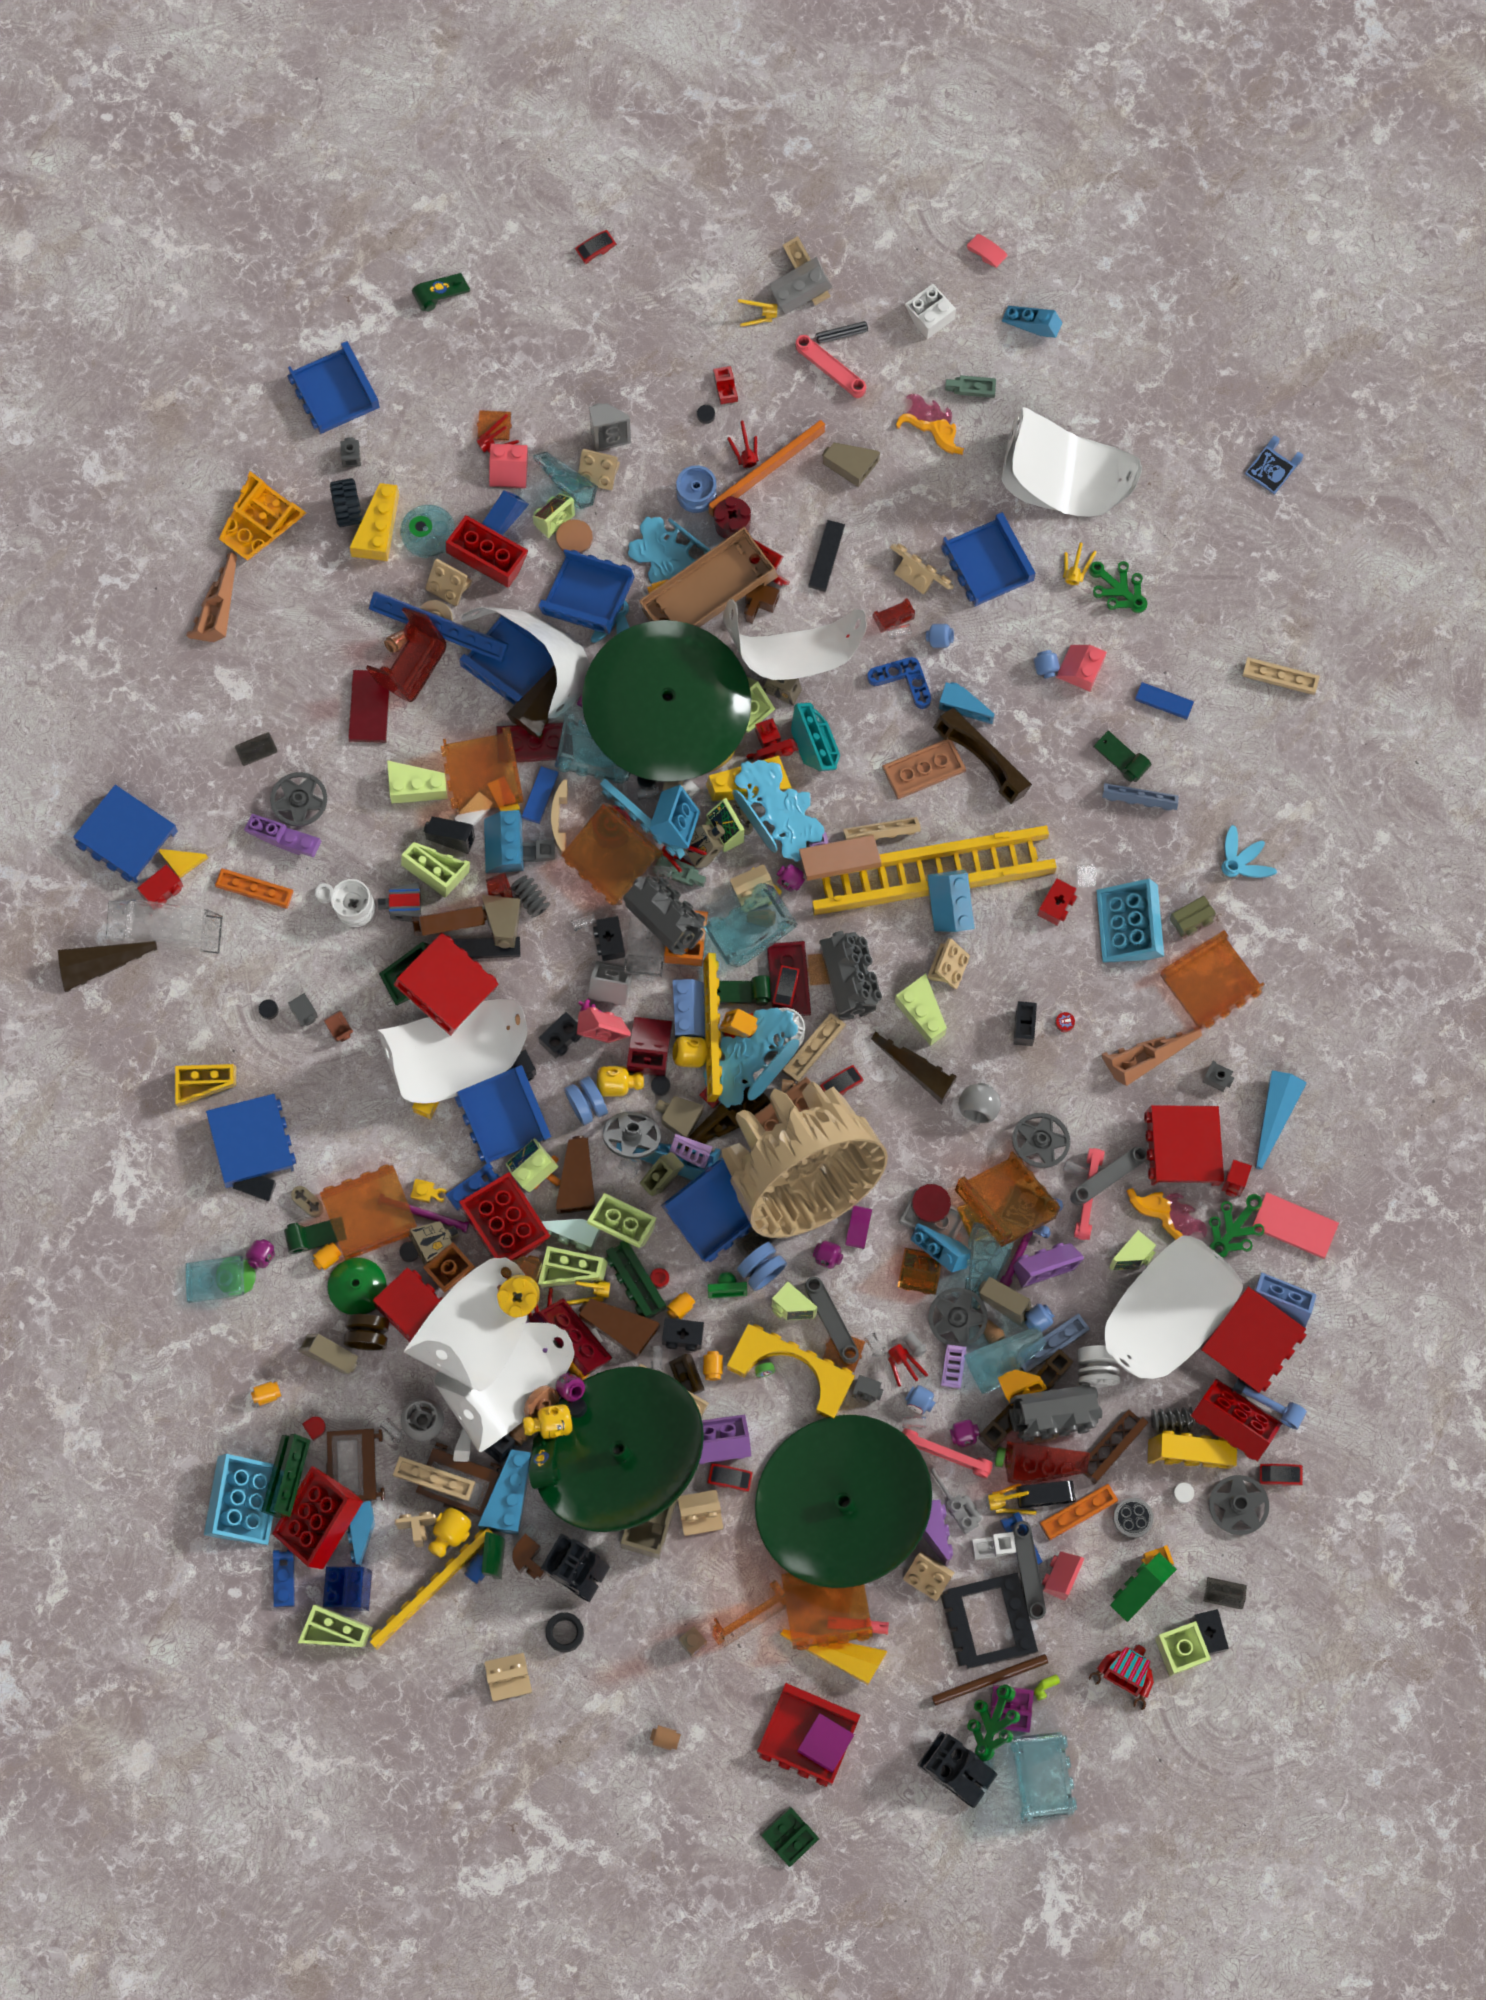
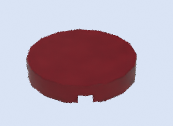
[912,1184,951,1223]

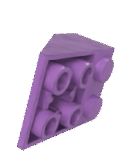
[923,1499,953,1566]

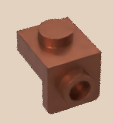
[323,1010,354,1042]

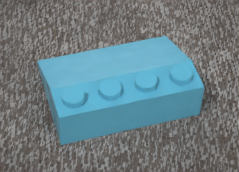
[1096,879,1164,963]
[204,1454,274,1545]

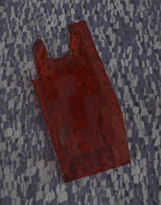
[872,598,915,633]
[485,873,513,898]

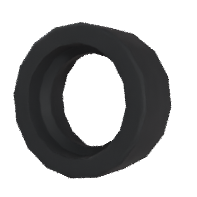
[545,1612,584,1652]

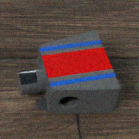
[378,882,421,922]

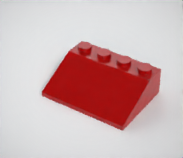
[459,1172,551,1262]
[1191,1378,1283,1462]
[272,1466,363,1569]

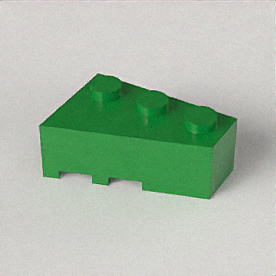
[1110,1552,1177,1622]

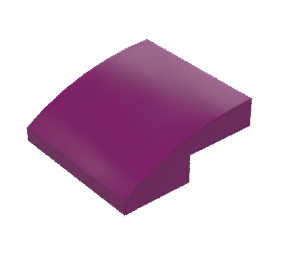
[990,1685,1034,1733]
[797,1713,855,1773]

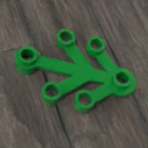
[1089,561,1148,613]
[1209,1194,1265,1259]
[967,1684,1020,1762]

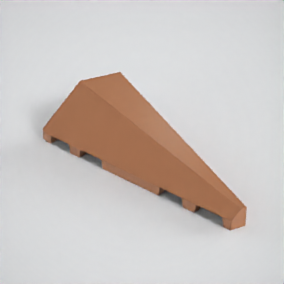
[186,552,237,642]
[1102,1027,1202,1086]

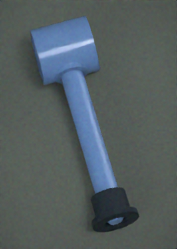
[1231,1378,1307,1430]

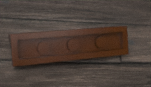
[1077,1409,1148,1484]

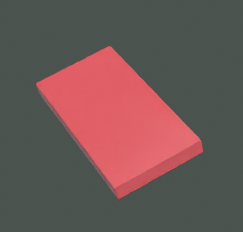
[1252,1192,1339,1259]

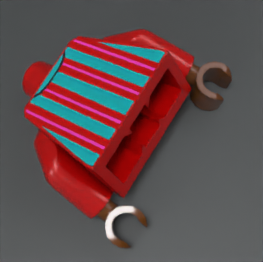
[1089,1645,1154,1710]

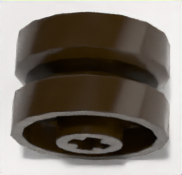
[343,1314,390,1351]

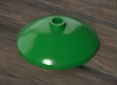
[327,1258,387,1315]

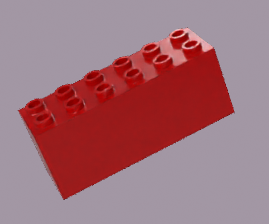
[373,1267,443,1342]

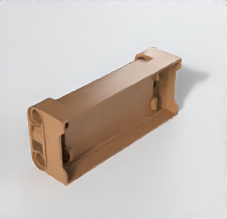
[639,527,778,627]

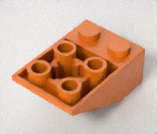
[664,910,708,967]

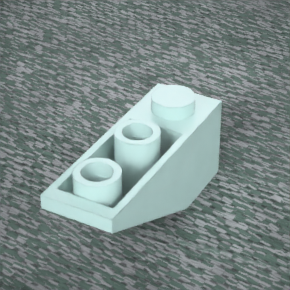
[541,1219,601,1252]

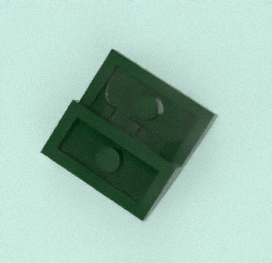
[482,1532,505,1580]
[760,1806,819,1867]

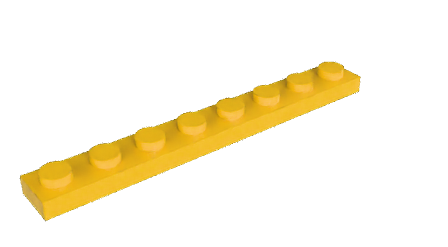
[703,953,723,1102]
[370,1528,492,1650]

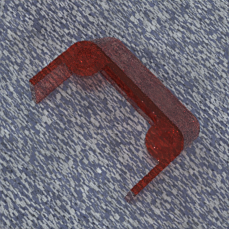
[366,607,447,702]

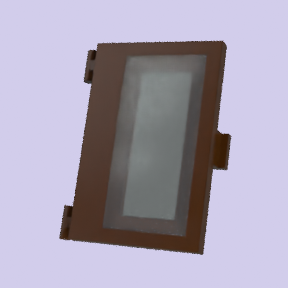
[326,1428,385,1501]
[416,1442,503,1517]

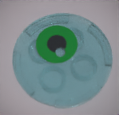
[400,505,456,558]

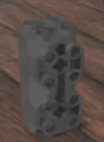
[623,875,705,955]
[819,931,882,1019]
[1009,1385,1103,1443]

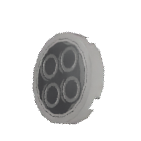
[1113,1498,1153,1538]

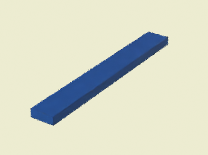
[369,591,509,662]

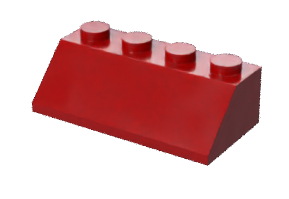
[446,515,528,588]

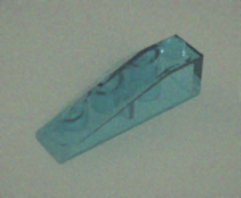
[533,452,598,509]
[965,1222,1015,1310]
[964,1326,1047,1394]

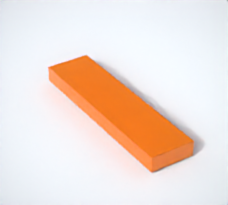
[215,868,294,909]
[1039,1484,1119,1541]

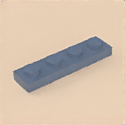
[1102,783,1179,810]
[1014,1313,1090,1373]

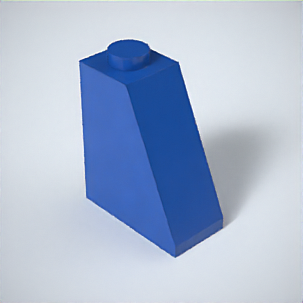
[482,490,529,536]

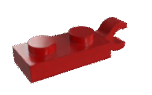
[746,738,799,763]

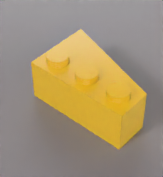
[175,1064,236,1107]

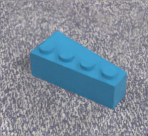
[478,1450,531,1535]

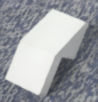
[972,1532,1016,1560]

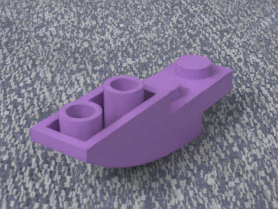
[244,814,322,858]

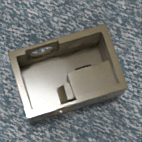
[620,1500,677,1560]

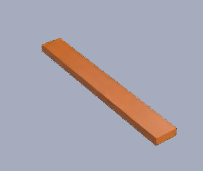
[709,420,825,517]

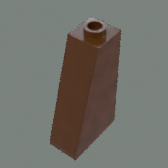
[412,906,487,936]
[556,1136,595,1214]
[578,1299,660,1359]

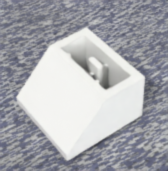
[905,284,956,339]

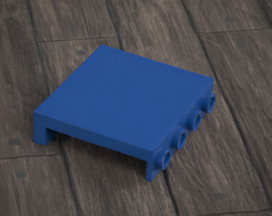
[287,341,380,434]
[941,512,1036,607]
[539,549,635,634]
[460,614,554,705]
[73,785,178,884]
[454,1065,551,1164]
[206,1094,297,1188]
[661,1158,752,1262]

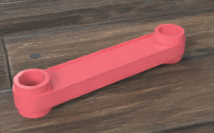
[795,335,866,398]
[1074,1148,1105,1240]
[902,1428,993,1478]

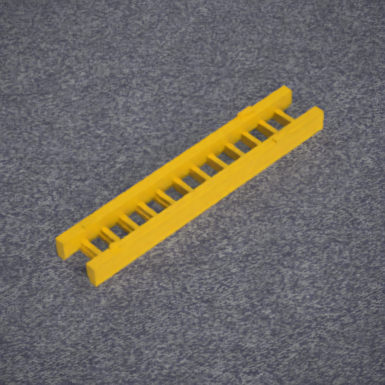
[806,825,1057,916]

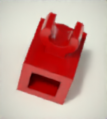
[755,718,781,748]

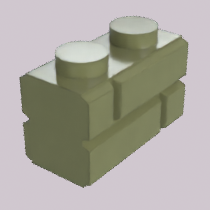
[1170,895,1216,937]
[640,1152,684,1196]

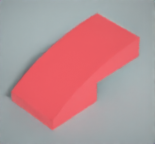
[967,234,1008,268]

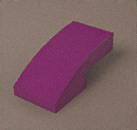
[845,1205,873,1249]

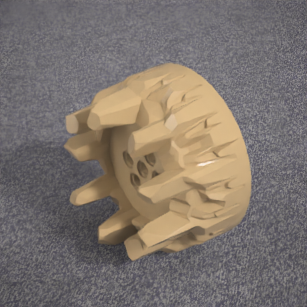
[722,1081,888,1238]

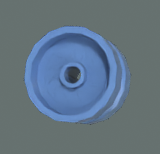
[676,465,717,513]
[564,1076,608,1126]
[737,1242,787,1291]

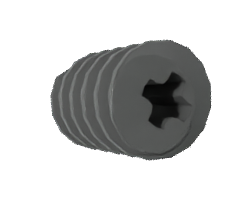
[511,875,550,918]
[1151,1407,1193,1434]

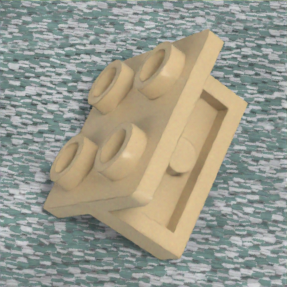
[577,449,620,490]
[425,559,472,606]
[730,865,779,913]
[927,938,970,989]
[678,1490,723,1536]
[395,1512,437,1547]
[903,1551,955,1601]
[485,1653,532,1702]

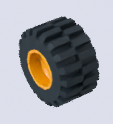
[330,478,363,527]

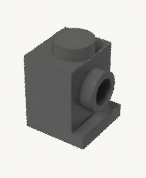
[340,437,361,468]
[1203,1061,1234,1092]
[852,1375,884,1402]

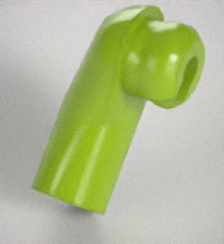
[1034,1674,1060,1701]

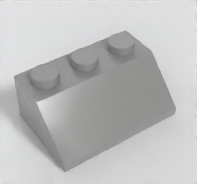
[770,257,833,314]
[589,403,631,451]

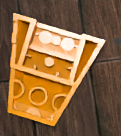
[219,471,307,561]

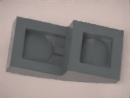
[522,840,555,862]

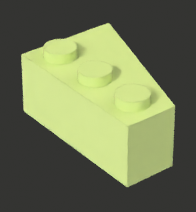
[387,760,448,804]
[401,842,470,898]
[895,973,947,1046]
[538,1246,608,1288]
[298,1604,373,1647]

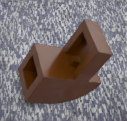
[744,585,780,624]
[512,1533,546,1580]

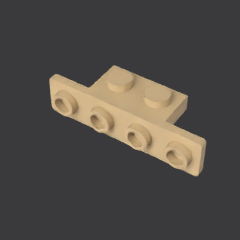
[890,543,954,594]

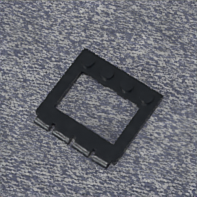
[941,1572,1038,1669]

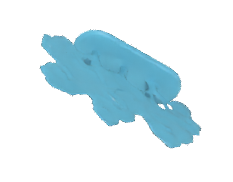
[628,517,710,584]
[733,760,825,862]
[703,1008,800,1108]

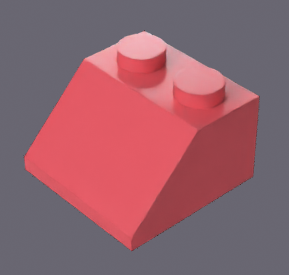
[489,444,528,488]
[1056,645,1107,692]
[577,1007,631,1043]
[1042,1551,1085,1601]

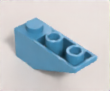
[1002,306,1062,338]
[910,1223,973,1273]
[347,1501,375,1568]

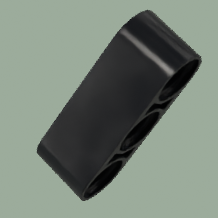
[1016,1481,1076,1508]

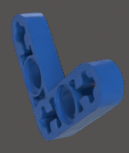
[867,657,931,709]

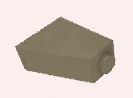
[822,442,880,487]
[482,895,521,948]
[979,1276,1032,1327]
[298,1333,359,1374]

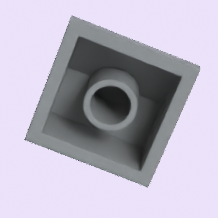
[588,961,634,1005]

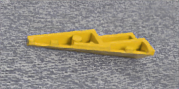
[780,1629,887,1685]

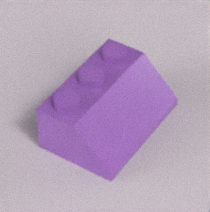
[1013,1243,1084,1288]
[699,1414,751,1464]

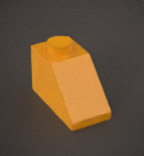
[718,1009,758,1038]
[998,1369,1047,1406]

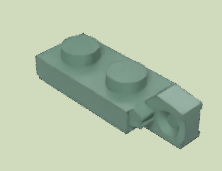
[945,375,996,398]
[653,854,706,887]

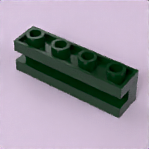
[605,1241,666,1319]
[261,1434,311,1518]

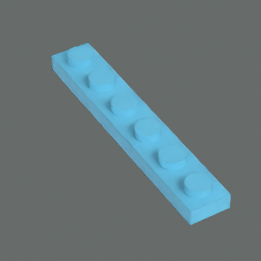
[600,779,685,859]

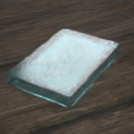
[186,1256,244,1303]

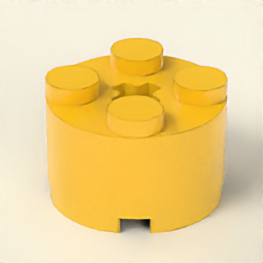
[497,1275,540,1318]

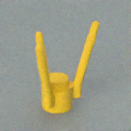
[737,299,777,327]
[1063,542,1097,585]
[566,1280,610,1305]
[988,1483,1037,1515]

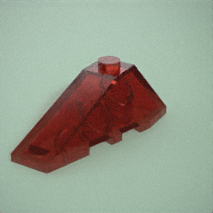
[1005,1441,1090,1485]

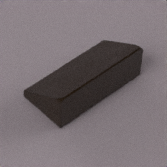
[669,1354,705,1395]

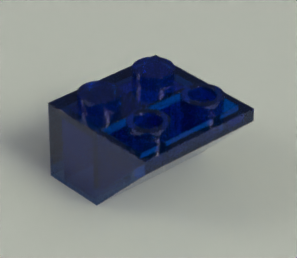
[323,1566,372,1611]

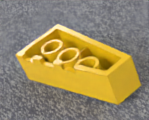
[349,483,399,561]
[706,756,792,801]
[1147,1431,1237,1469]

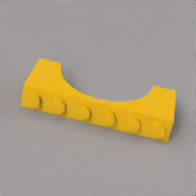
[727,1324,855,1419]

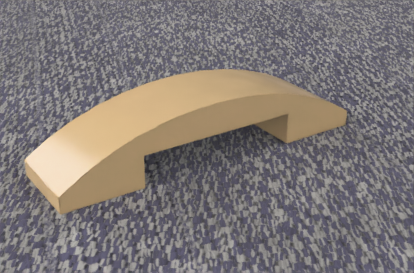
[551,779,568,857]

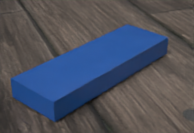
[1135,682,1194,720]
[522,766,559,824]

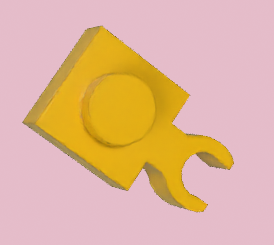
[410,1179,447,1203]

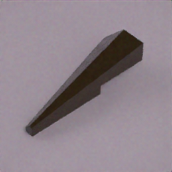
[506,665,557,739]
[58,941,157,992]
[871,1032,957,1105]
[681,1079,771,1152]

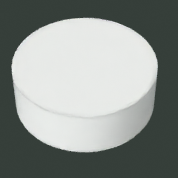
[315,883,333,903]
[1174,1483,1194,1504]

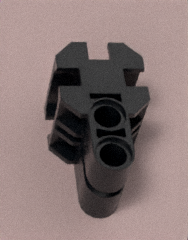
[540,1533,610,1602]
[917,1731,998,1808]

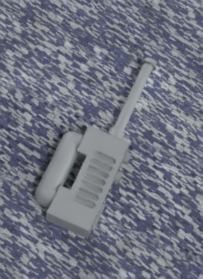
[930,1468,982,1534]

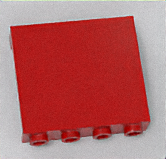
[394,933,499,1036]
[1144,1105,1224,1186]
[1201,1286,1307,1393]
[757,1683,861,1787]

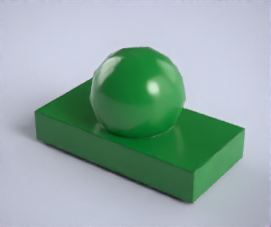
[708,1272,747,1299]

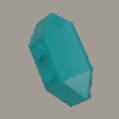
[791,703,840,771]

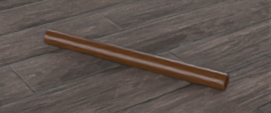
[932,1654,1049,1706]

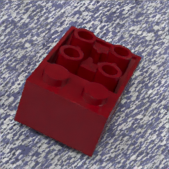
[627,1017,672,1077]

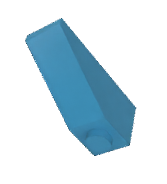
[939,682,995,724]

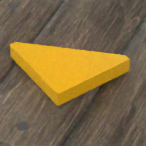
[158,849,208,878]

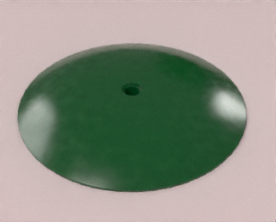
[582,620,751,782]
[538,1366,704,1532]
[755,1415,933,1588]

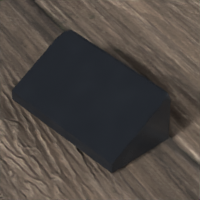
[233,1176,276,1201]

